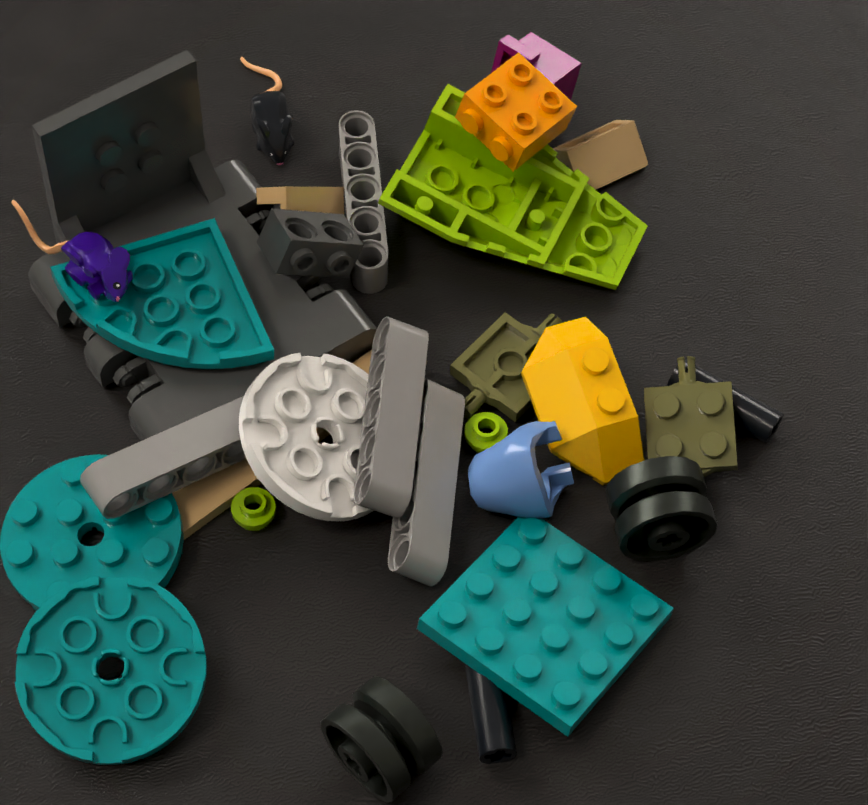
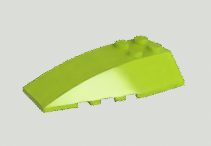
[378,84,648,290]

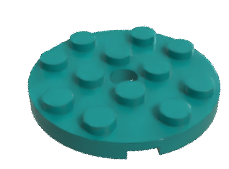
[0,454,184,611]
[15,575,207,765]

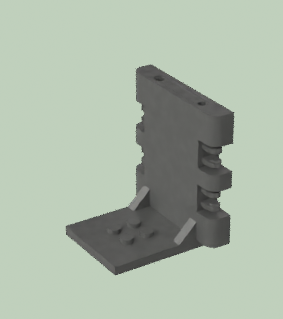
[28,50,377,441]

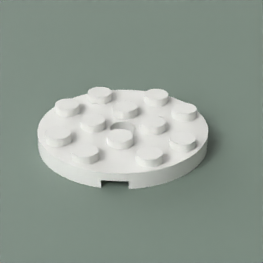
[239,353,374,521]

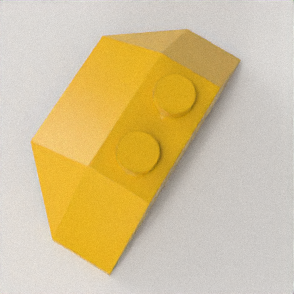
[521,317,644,486]

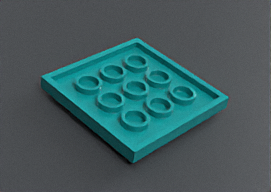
[417,517,674,737]

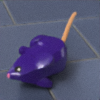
[11,200,133,302]

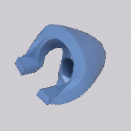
[468,421,574,519]

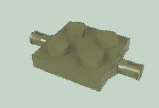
[450,312,563,422]
[644,356,738,477]

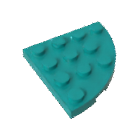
[50,218,274,369]

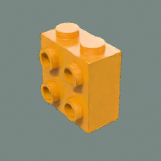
[455,52,577,172]

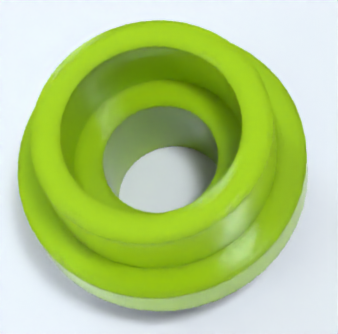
[464,412,508,453]
[231,487,276,531]

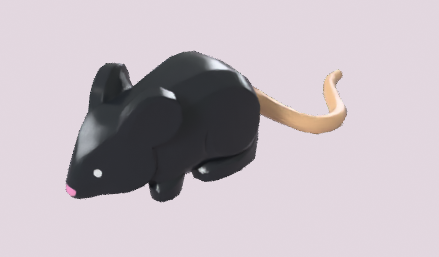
[240,57,294,165]

